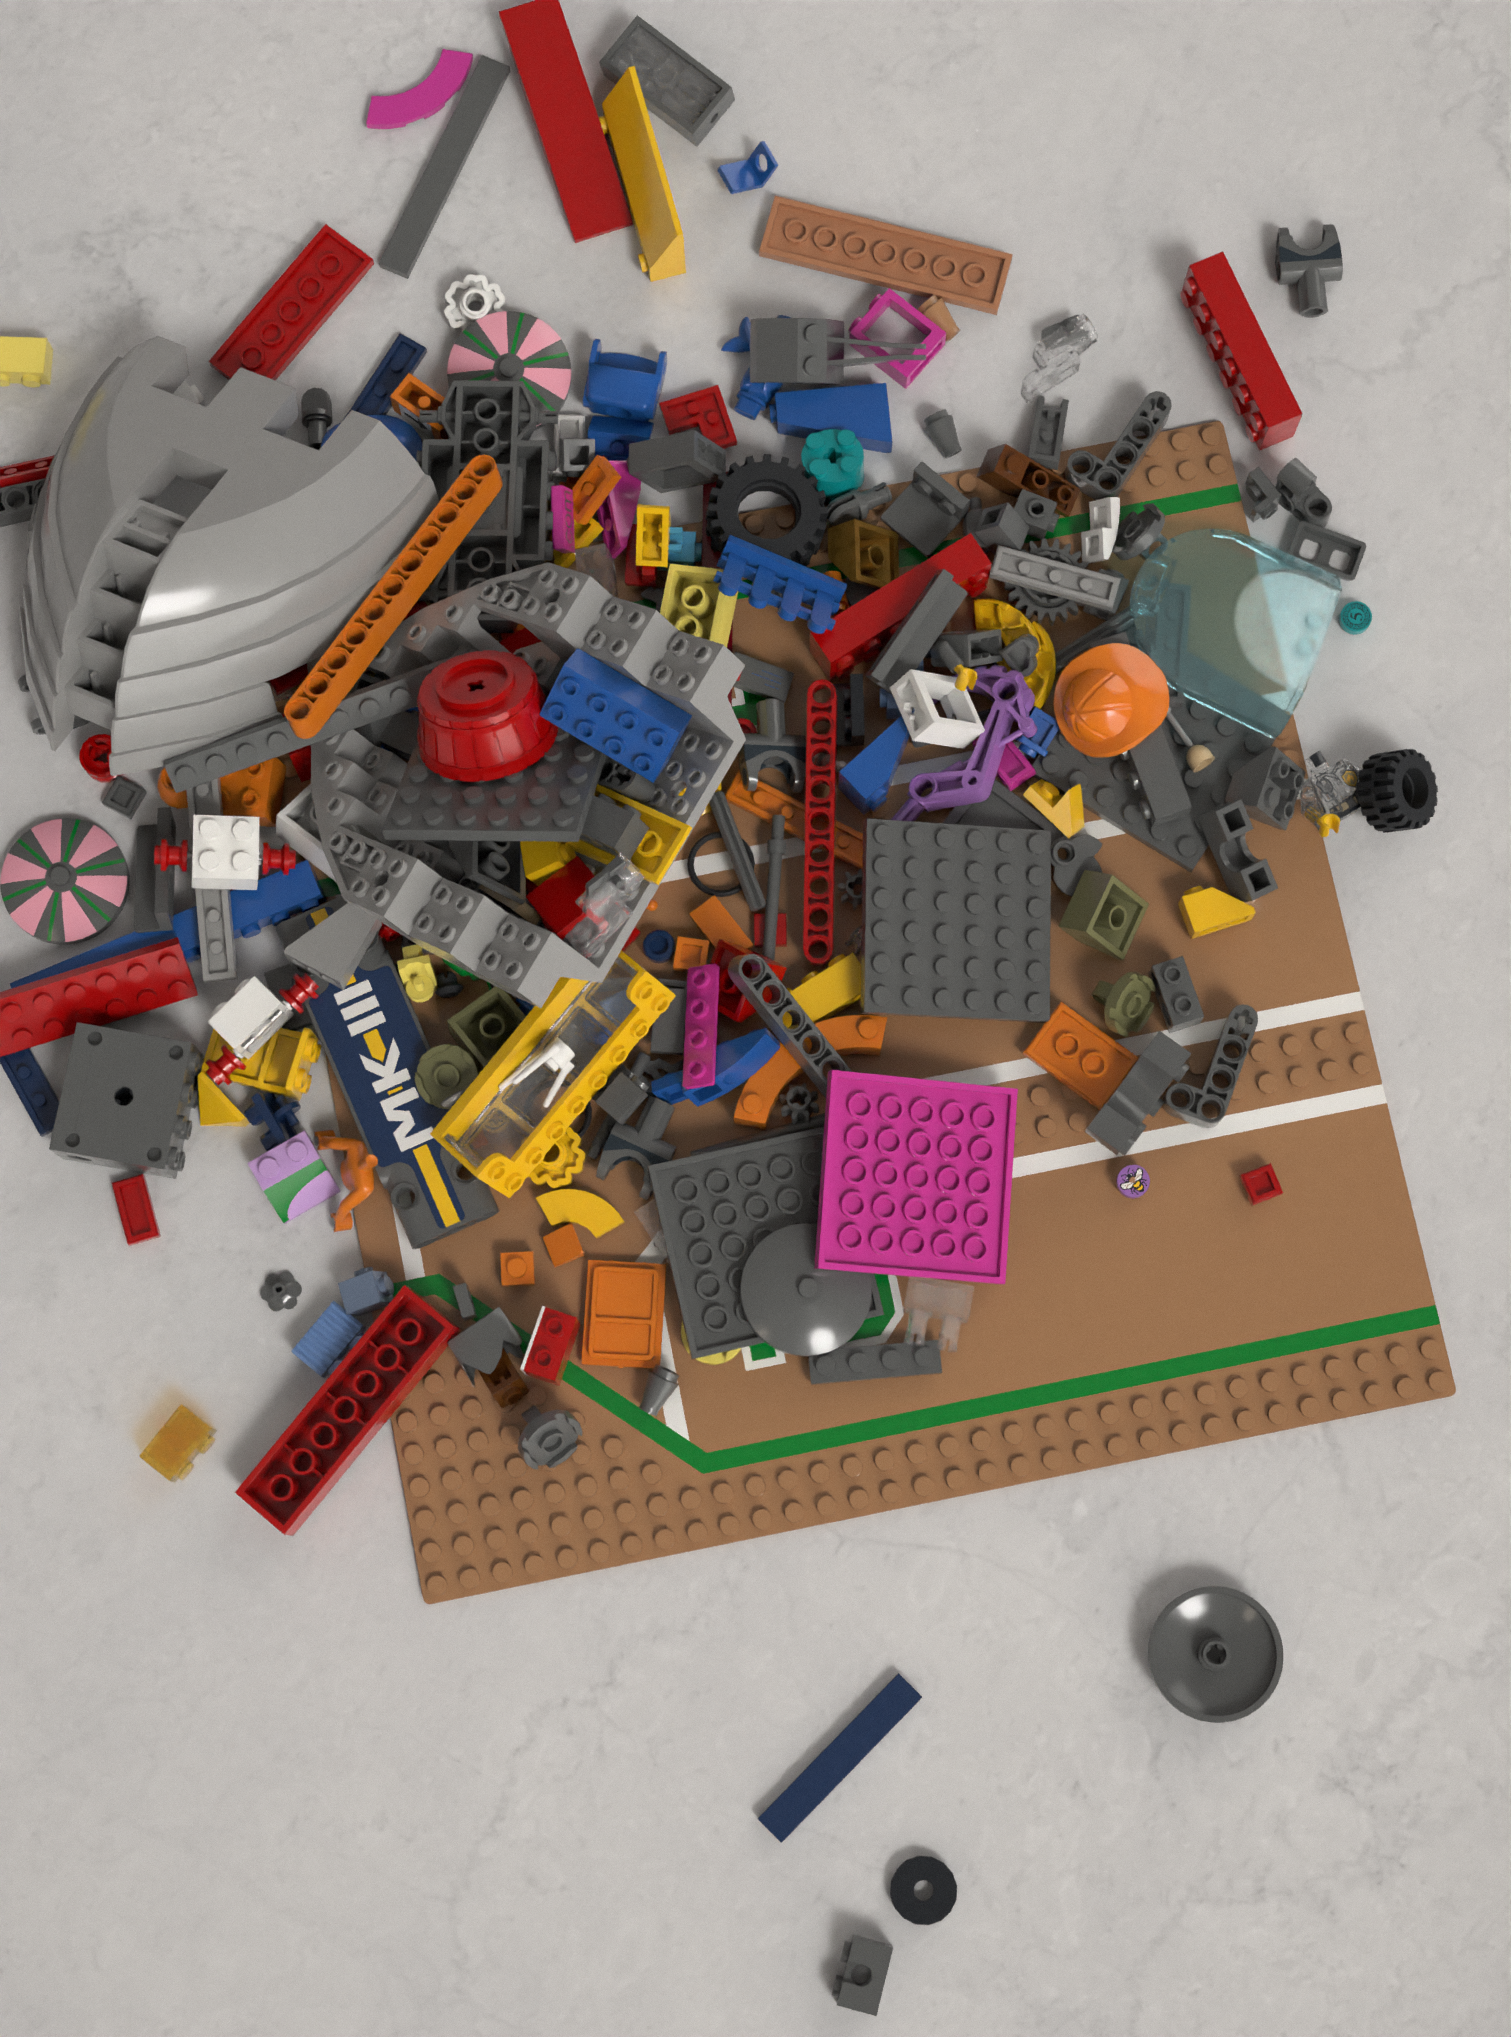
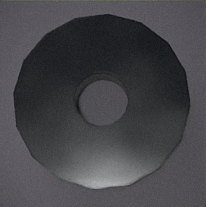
[890,1856,957,1925]

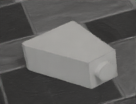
[283,902,382,990]

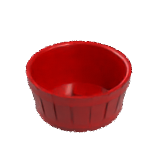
[417,650,558,782]

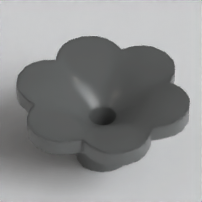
[260,1271,302,1312]

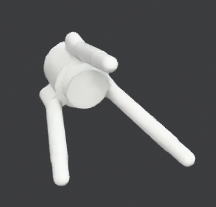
[498,1037,575,1108]

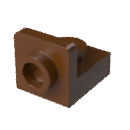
[478,1348,529,1408]

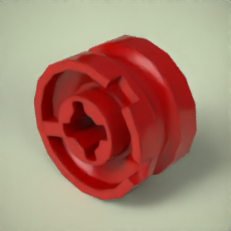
[79,734,123,783]

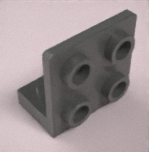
[881,462,970,557]

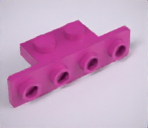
[683,963,719,1089]

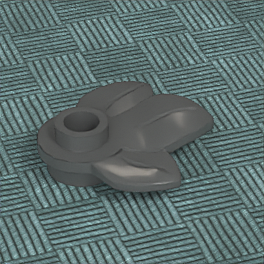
[1051,834,1102,897]

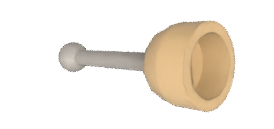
[1166,707,1215,773]

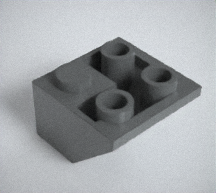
[1224,747,1306,831]

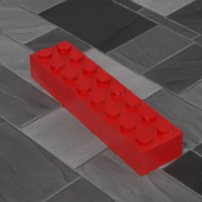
[235,1285,461,1536]

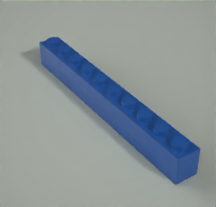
[10,860,327,989]

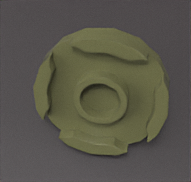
[1091,972,1155,1037]
[415,1044,480,1109]

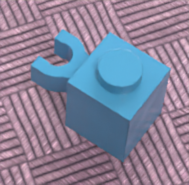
[657,527,702,571]

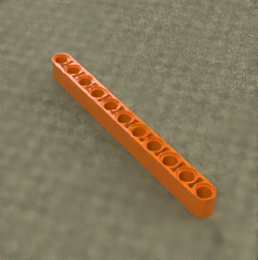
[284,454,503,739]

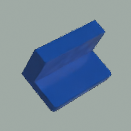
[587,415,654,461]

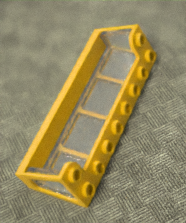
[430,950,676,1198]

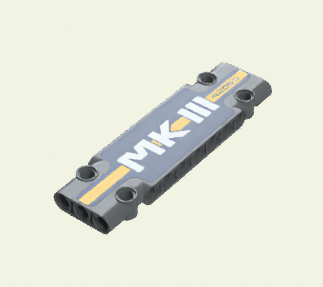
[275,896,500,1249]

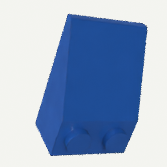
[838,711,914,815]

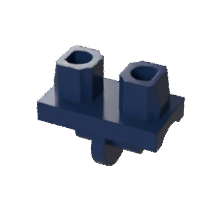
[244,1092,301,1151]

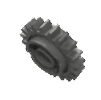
[1004,538,1089,626]

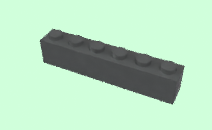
[1088,632,1192,827]

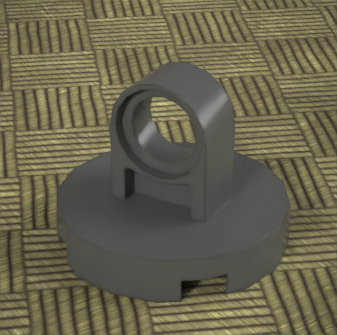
[1112,504,1172,565]
[518,1405,583,1469]

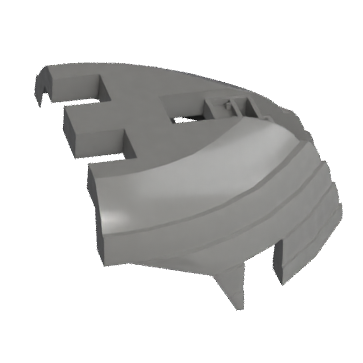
[19,336,439,776]

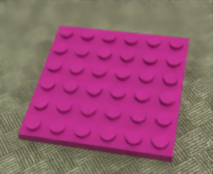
[814,1070,1018,1284]

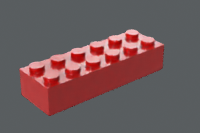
[1180,251,1303,451]
[809,533,992,681]

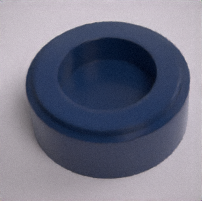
[643,930,675,964]

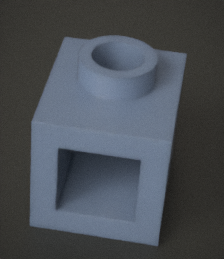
[338,1267,394,1315]

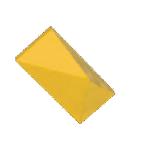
[198,1071,249,1127]

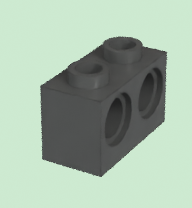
[1148,956,1204,1033]

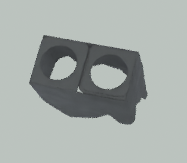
[447,1307,528,1388]

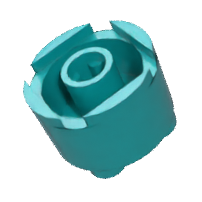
[801,429,864,503]

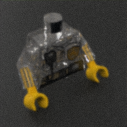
[1300,751,1363,837]

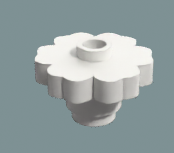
[444,274,506,332]

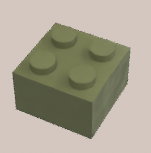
[447,986,526,1072]

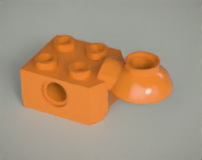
[157,757,287,827]

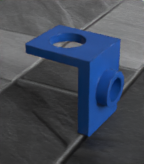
[717,141,778,194]

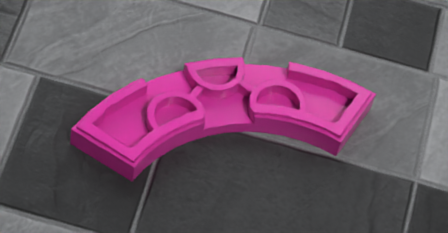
[366,49,473,129]

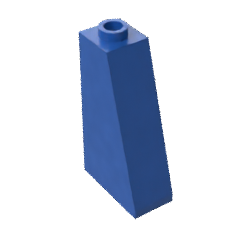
[769,383,892,453]

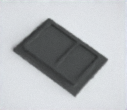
[943,779,1064,842]

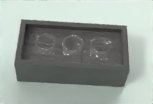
[599,15,735,147]

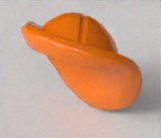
[1053,643,1169,758]

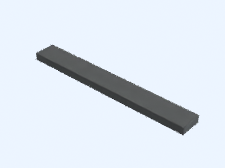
[379,55,510,279]

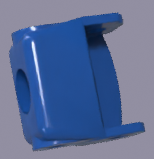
[583,339,667,422]

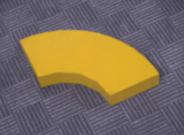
[973,599,1042,651]
[1024,621,1056,709]
[536,1189,625,1239]

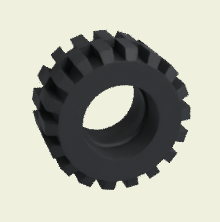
[1357,749,1438,833]

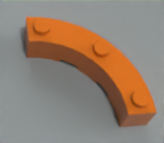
[733,1015,887,1130]

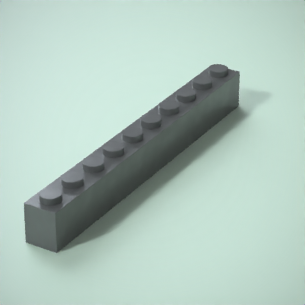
[378,710,649,862]

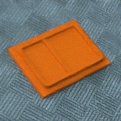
[581,1260,667,1369]

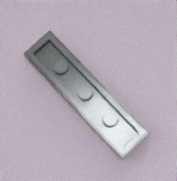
[989,545,1121,611]

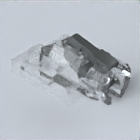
[1020,313,1098,404]
[565,852,645,960]

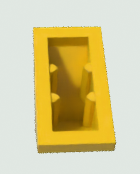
[636,504,671,567]

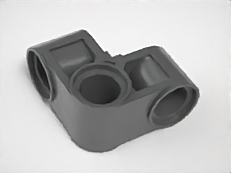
[1275,458,1332,528]

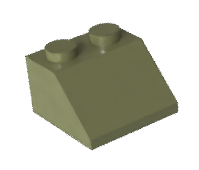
[1058,870,1149,960]

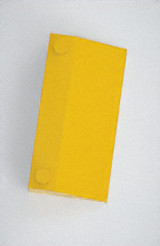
[599,66,686,282]

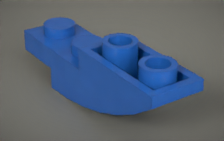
[651,1028,780,1107]

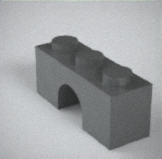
[1197,799,1278,902]

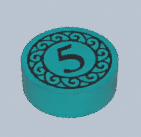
[1339,601,1372,635]

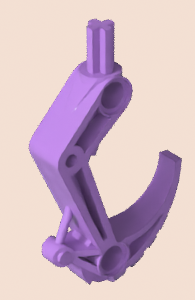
[891,665,1037,822]

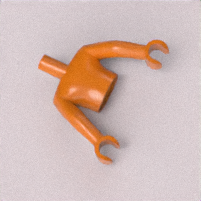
[314,1130,378,1232]

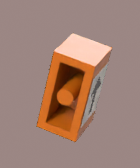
[390,373,448,439]

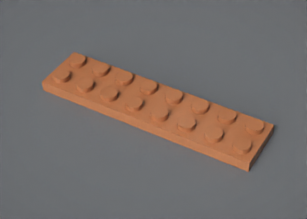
[759,196,1013,315]

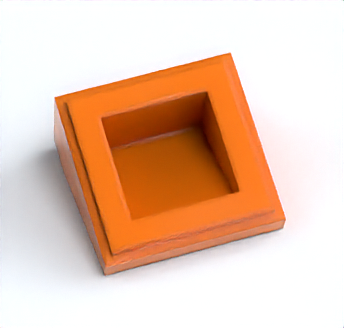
[543,1223,585,1268]

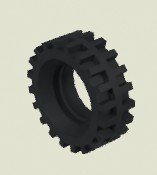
[705,454,828,566]

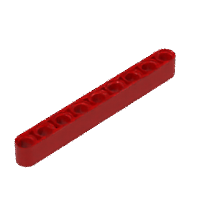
[803,679,837,967]

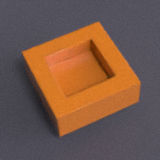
[673,936,710,972]
[500,1251,535,1287]

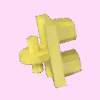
[397,944,439,1002]

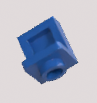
[1015,706,1059,758]

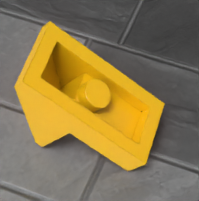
[1023,779,1085,839]

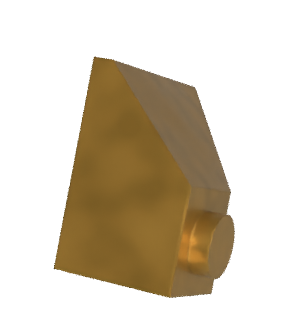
[828,519,899,589]

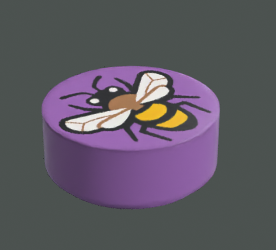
[1116,1165,1150,1199]

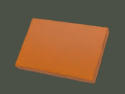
[1023,1002,1139,1110]

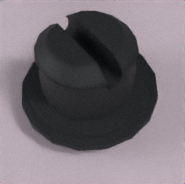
[435,971,464,998]

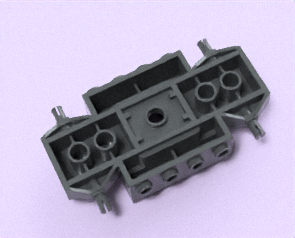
[417,380,558,633]

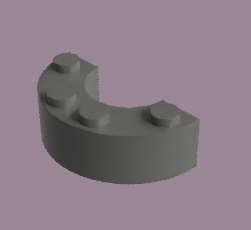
[558,1021,649,1125]
[1085,1031,1192,1156]

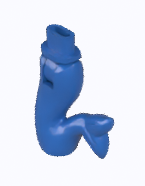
[721,315,791,420]

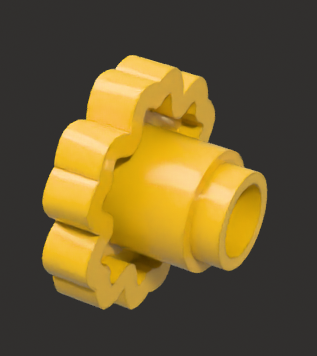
[522,1126,586,1189]

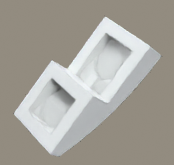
[1081,497,1120,564]

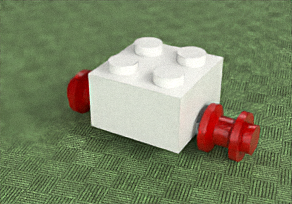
[154,815,296,890]
[205,973,319,1085]

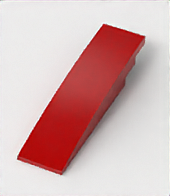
[499,0,633,243]

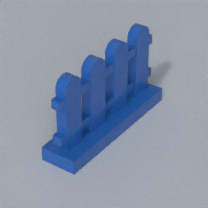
[713,535,847,634]

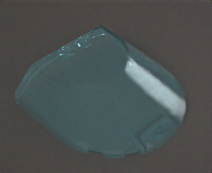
[1129,529,1342,739]

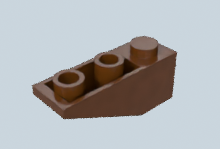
[976,443,1081,517]

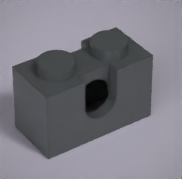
[832,1935,893,2016]

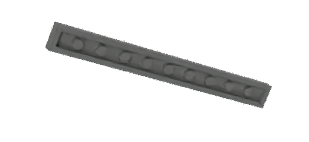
[164,650,471,793]

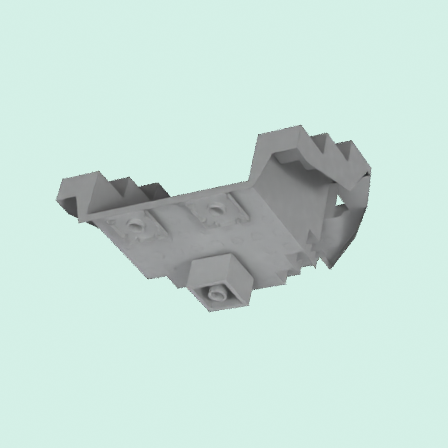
[311,562,746,1008]

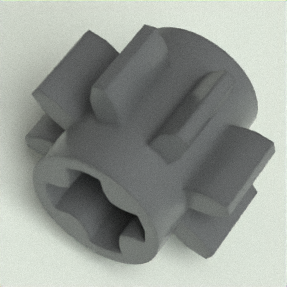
[838,869,862,911]
[780,1083,819,1125]

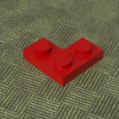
[659,385,737,449]

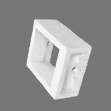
[890,669,985,749]

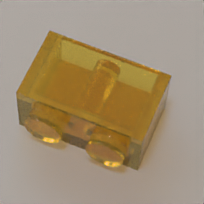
[139,1404,217,1483]

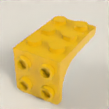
[201,1027,321,1101]

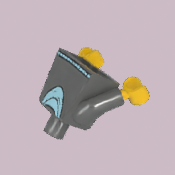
[925,629,1012,691]

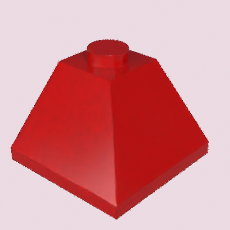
[710,939,787,1022]

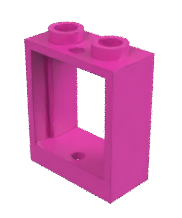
[848,288,946,389]

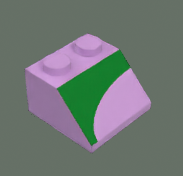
[248,1131,341,1224]

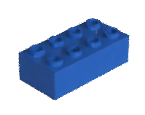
[539,648,692,783]

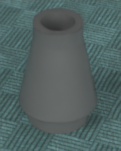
[924,409,962,459]
[639,1364,679,1416]

